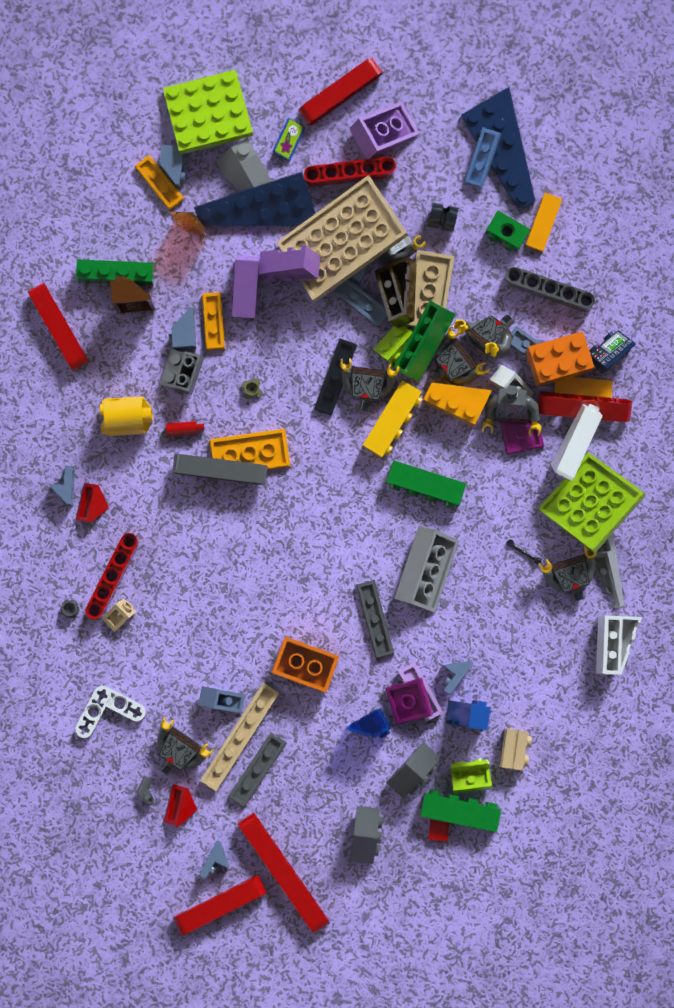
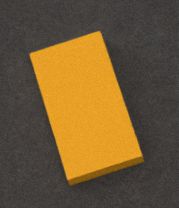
[209,428,291,470]

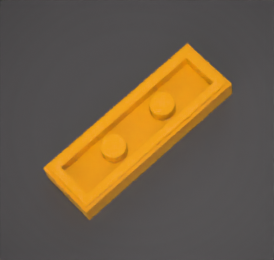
[134,155,184,211]
[525,193,562,253]
[202,292,225,351]
[554,377,613,397]

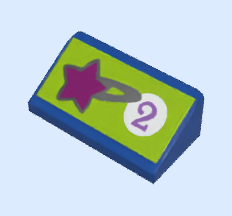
[273,117,306,162]

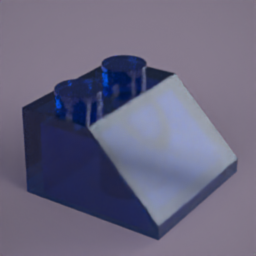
[346,707,392,739]

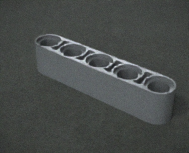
[504,267,595,312]
[172,454,268,485]

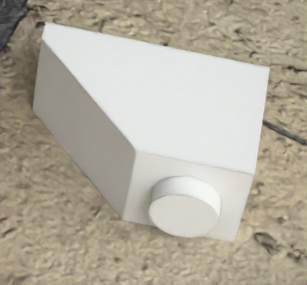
[490,365,534,397]

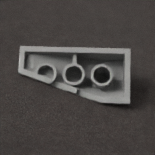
[215,138,272,191]

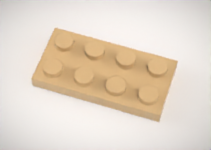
[406,250,455,327]

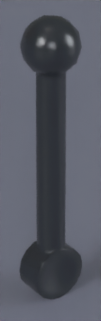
[506,539,541,565]

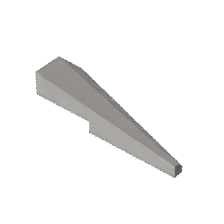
[582,533,624,608]

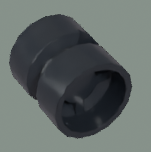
[428,202,459,232]

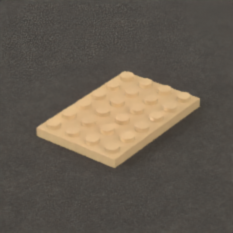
[276,175,408,302]

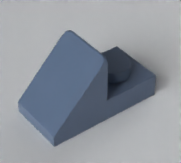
[49,465,75,506]
[442,661,473,695]
[199,839,230,879]

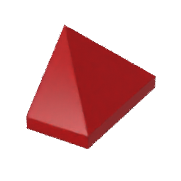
[76,483,109,523]
[164,784,197,826]

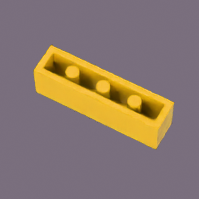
[362,380,423,459]

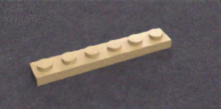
[200,682,279,791]

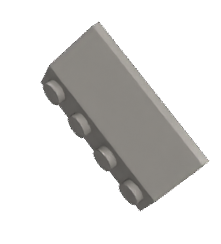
[394,526,459,613]

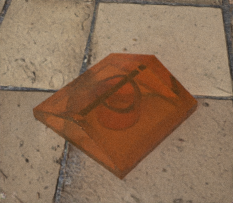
[170,212,208,240]

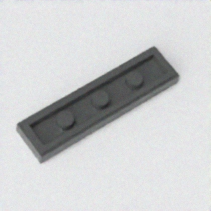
[356,580,394,659]
[228,732,287,808]

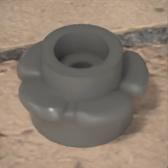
[60,600,80,618]

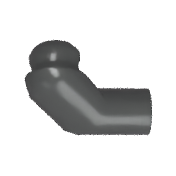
[137,776,154,806]

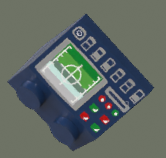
[589,330,636,374]

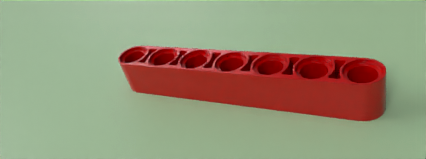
[237,812,330,934]

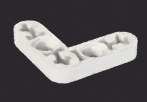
[76,686,146,738]

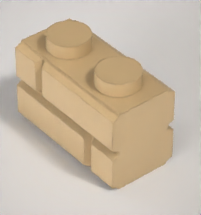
[499,728,531,770]

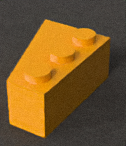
[422,383,492,427]

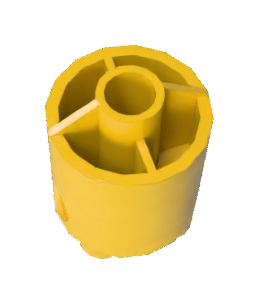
[100,396,153,436]

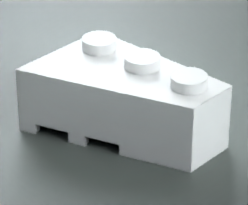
[596,615,642,675]

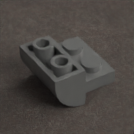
[159,349,204,395]

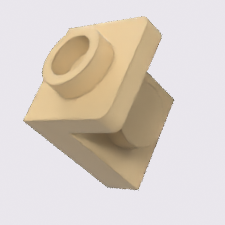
[102,599,136,632]

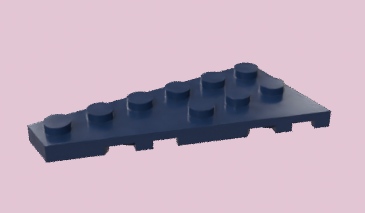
[460,87,536,211]
[194,171,316,226]

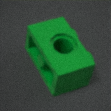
[485,210,530,252]

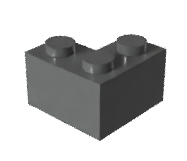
[386,742,440,798]
[350,806,383,864]

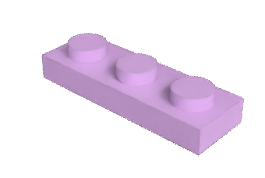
[398,662,443,722]

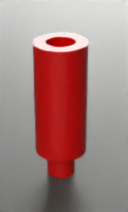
[166,421,205,437]

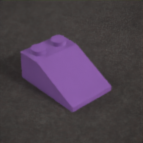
[349,102,420,159]

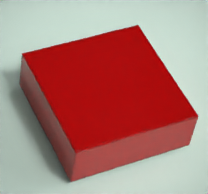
[428,820,450,841]

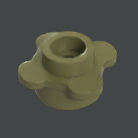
[242,378,263,399]

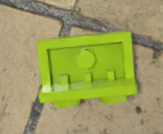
[373,326,412,369]
[450,759,492,794]

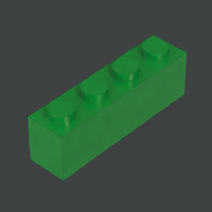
[76,259,155,286]
[393,300,456,382]
[386,460,467,509]
[420,790,502,832]

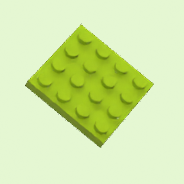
[163,69,254,155]
[538,452,646,553]

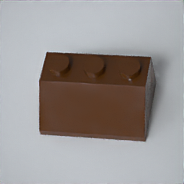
[110,276,156,314]

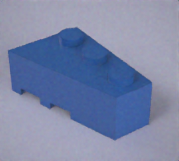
[445,700,491,730]

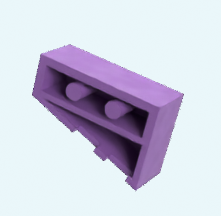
[258,245,320,282]
[229,255,260,318]

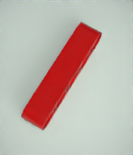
[298,57,383,126]
[304,157,396,187]
[27,282,89,371]
[538,392,633,422]
[85,533,139,620]
[173,875,267,936]

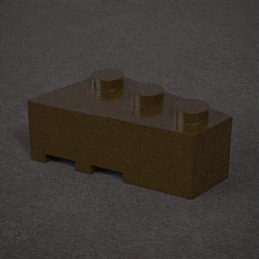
[374,256,417,328]

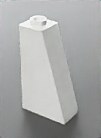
[551,404,602,481]

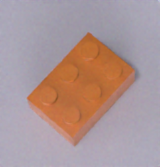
[525,331,594,388]
[272,636,340,693]

